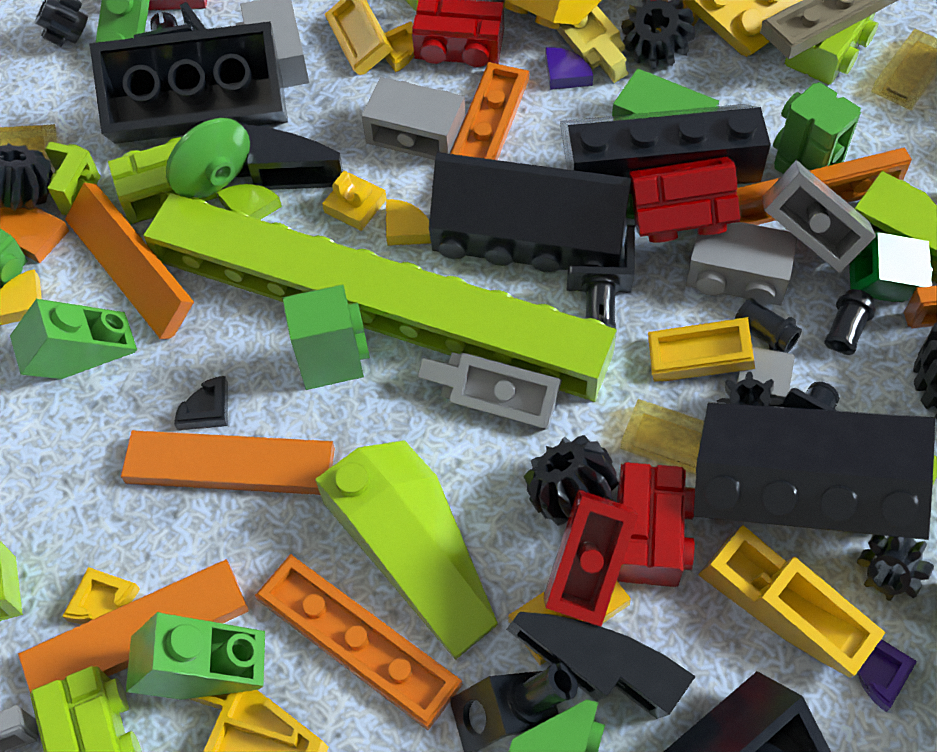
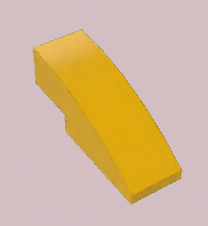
[698,525,886,678]

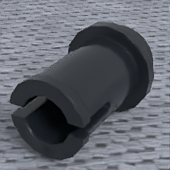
[824,289,876,355]
[735,298,802,353]

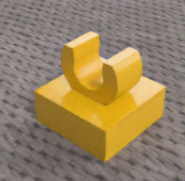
[322,170,387,231]

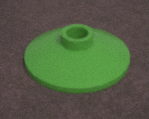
[166,118,250,198]

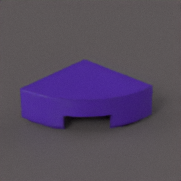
[545,47,594,90]
[857,639,917,712]

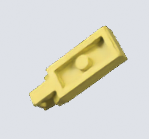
[556,6,629,83]

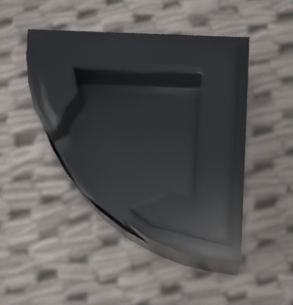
[174,376,228,430]

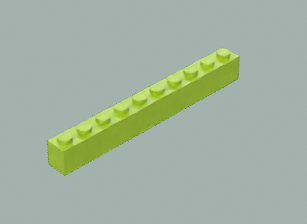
[143,193,617,402]

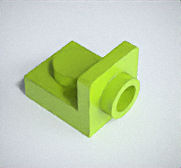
[45,142,101,216]

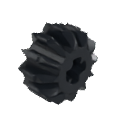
[621,0,696,69]
[0,142,53,211]
[523,435,619,526]

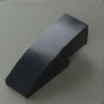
[236,124,343,190]
[506,612,696,719]

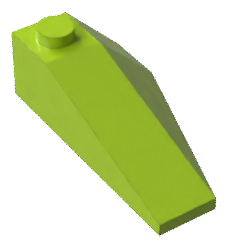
[315,440,498,660]

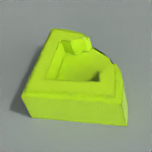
[217,184,282,220]

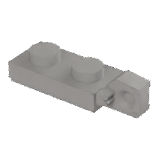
[417,352,562,429]

